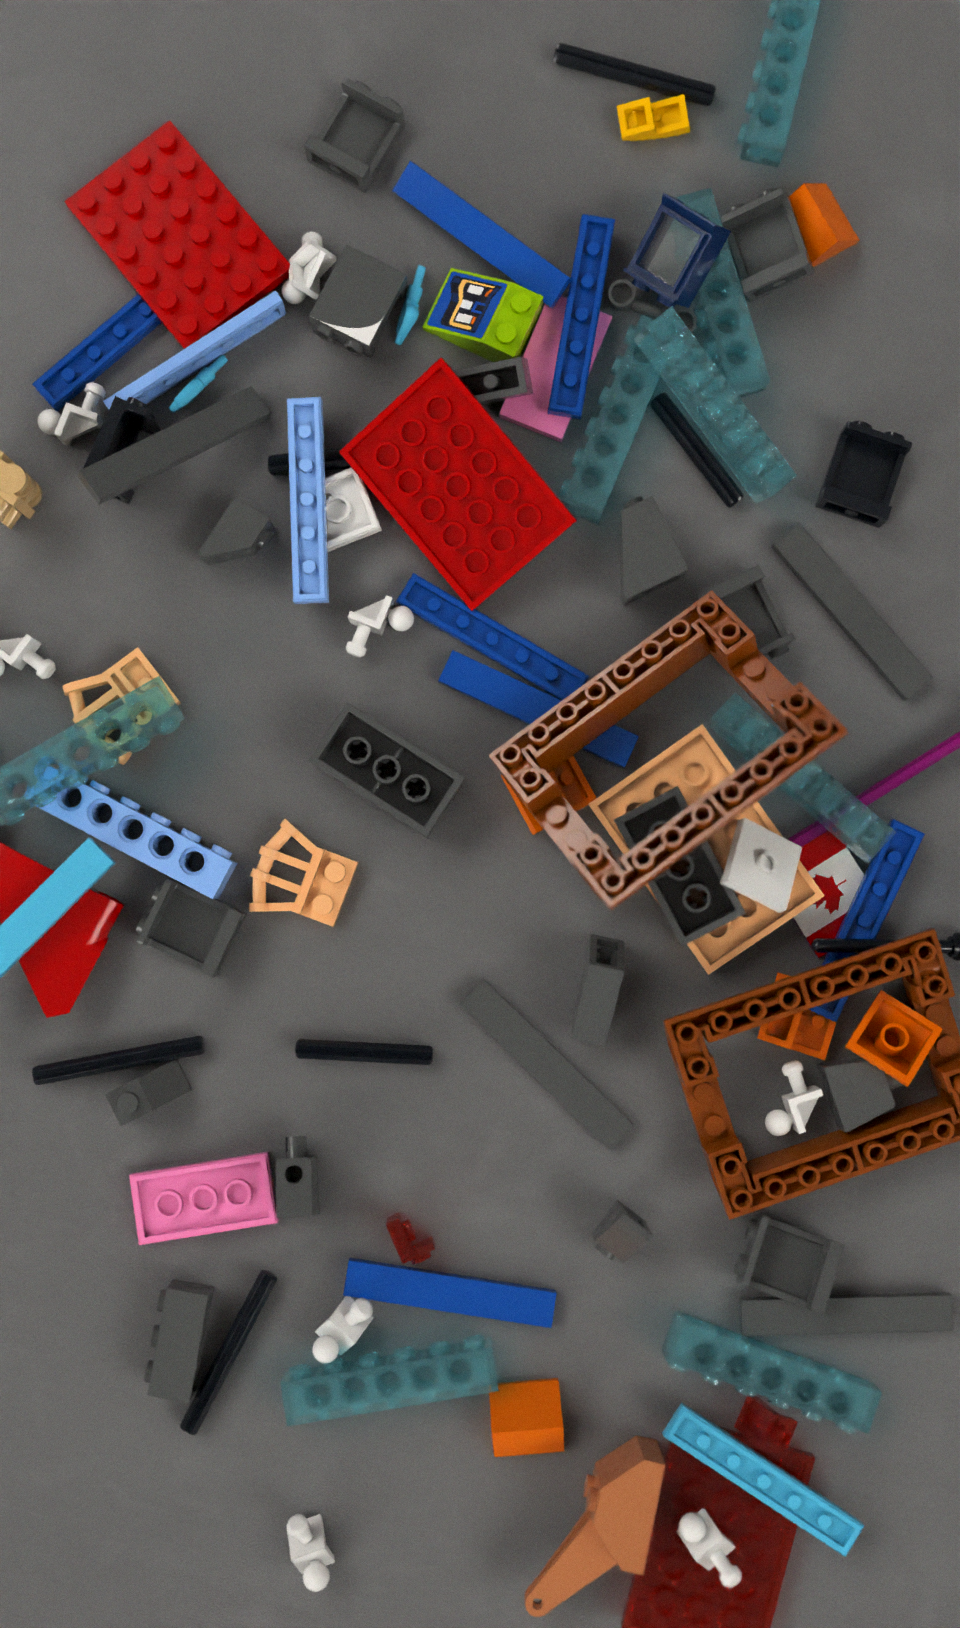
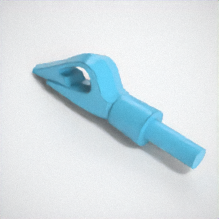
[394,265,426,345]
[169,355,228,413]

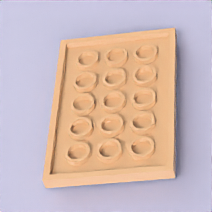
[588,724,825,975]

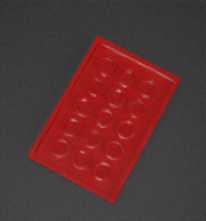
[64,120,291,349]
[339,357,578,611]

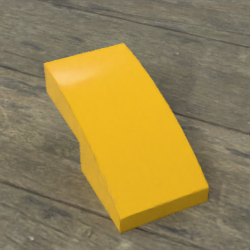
[617,94,691,141]

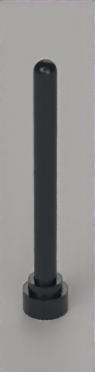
[811,933,960,961]

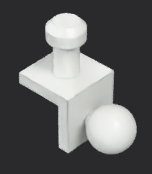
[282,232,337,304]
[37,382,106,446]
[345,595,414,658]
[0,634,56,679]
[765,1060,823,1136]
[312,1296,373,1363]
[676,1508,742,1588]
[286,1514,335,1592]

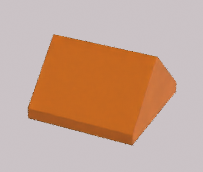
[789,183,859,267]
[845,990,943,1087]
[489,1378,564,1457]

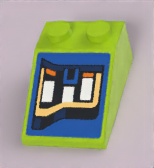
[422,268,543,362]

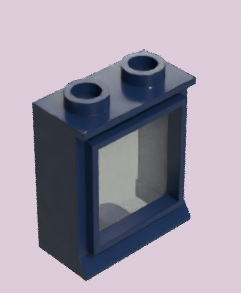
[623,193,731,309]

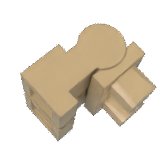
[0,450,42,529]

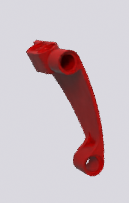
[0,840,124,1018]

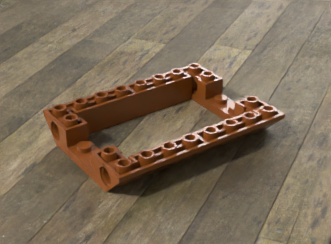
[488,590,848,910]
[663,928,960,1220]

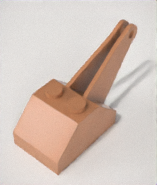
[524,1435,665,1617]

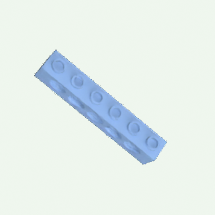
[28,764,238,900]

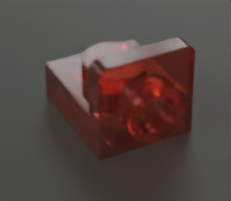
[386,1212,435,1265]
[734,1394,798,1454]

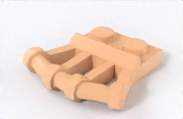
[62,647,181,765]
[249,819,359,927]

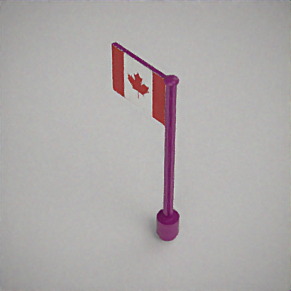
[787,731,960,958]

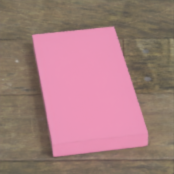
[499,296,613,442]
[129,1151,279,1245]

